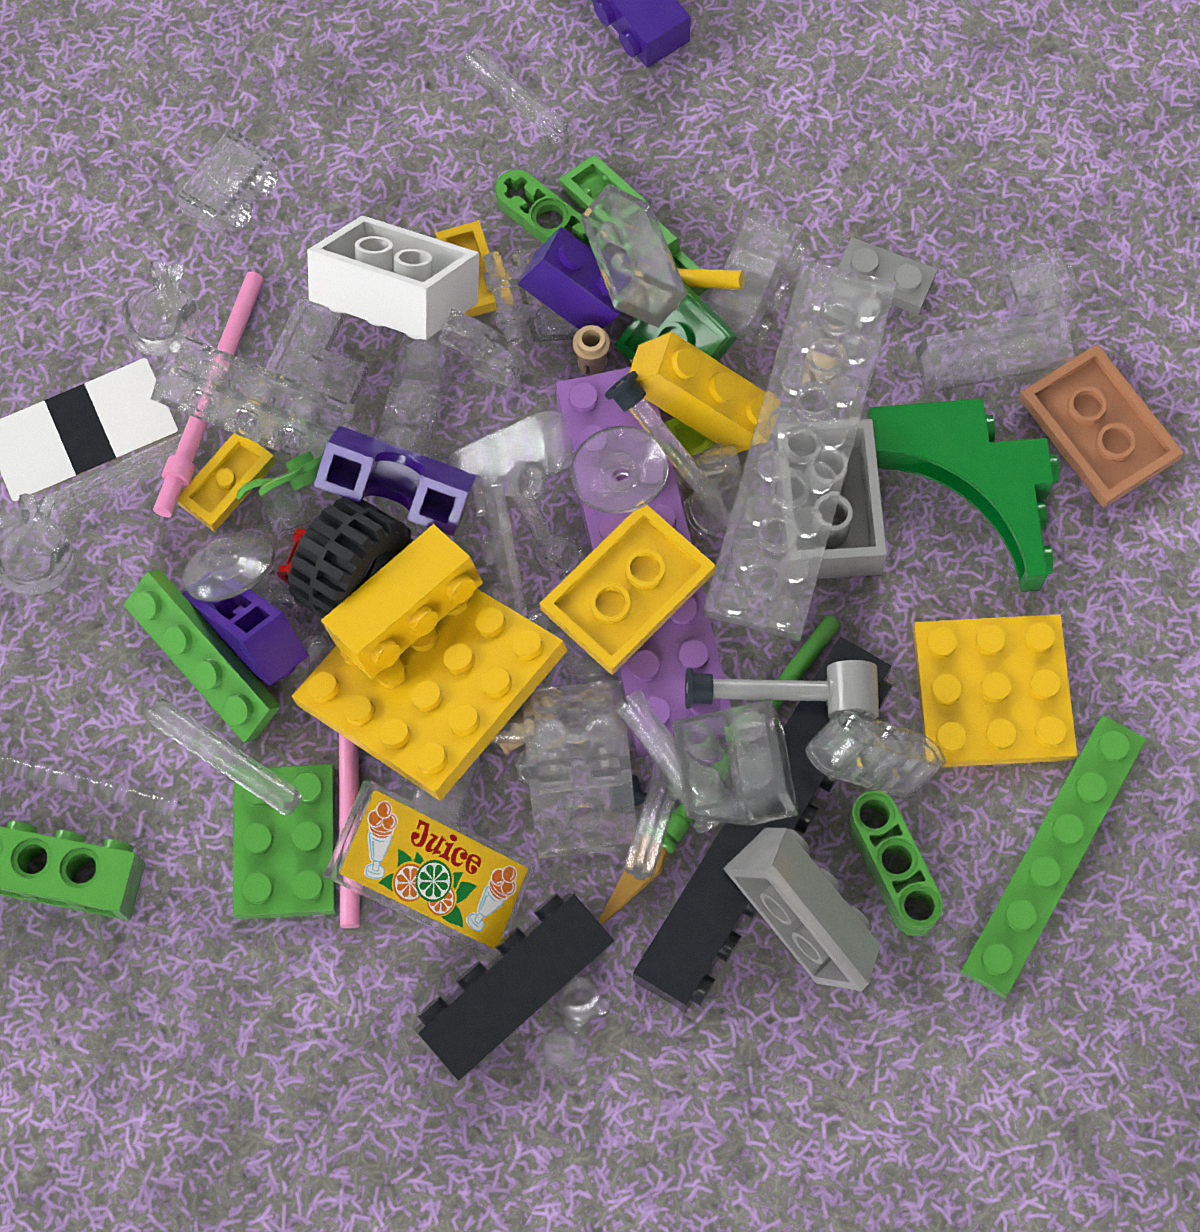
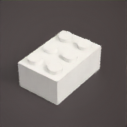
[307,215,479,340]

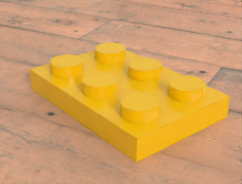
[539,501,716,675]

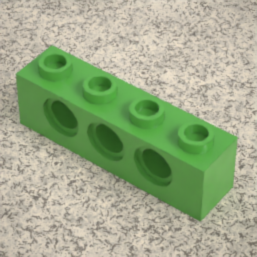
[0,821,145,921]

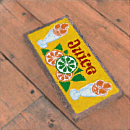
[323,781,536,958]

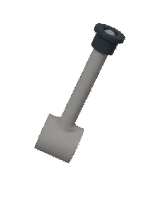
[685,660,879,723]

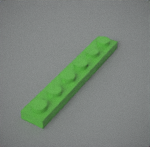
[960,714,1147,998]

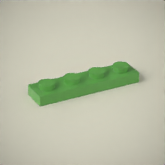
[124,569,281,743]

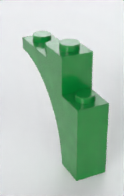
[866,398,1059,592]

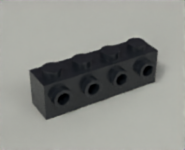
[414,893,614,1081]

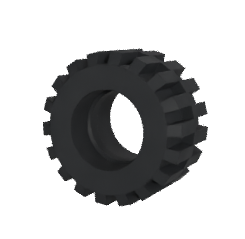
[288,497,413,618]

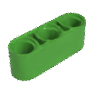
[848,790,943,937]

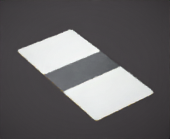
[0,358,178,501]

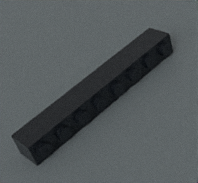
[633,636,893,1013]

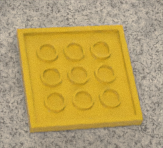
[292,589,568,802]

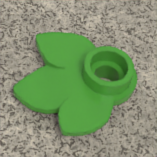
[236,450,323,501]

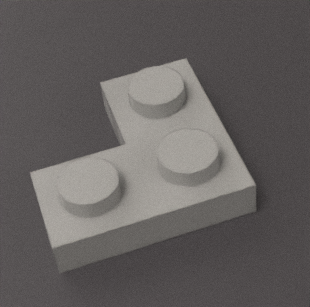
[816,237,937,337]

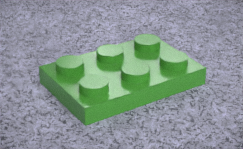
[233,764,336,919]

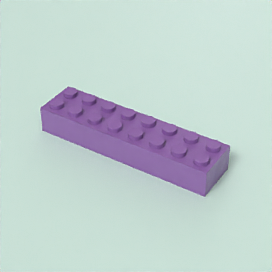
[555,367,735,758]

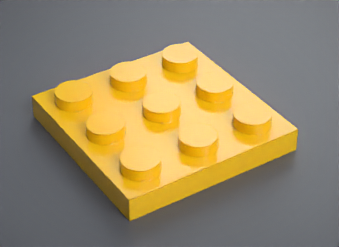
[913,614,1078,768]

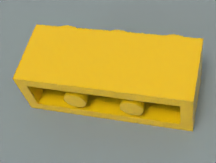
[629,331,781,454]
[321,524,483,680]

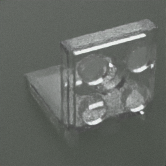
[523,680,638,859]

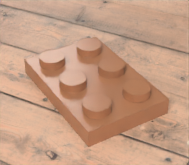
[1018,344,1184,509]

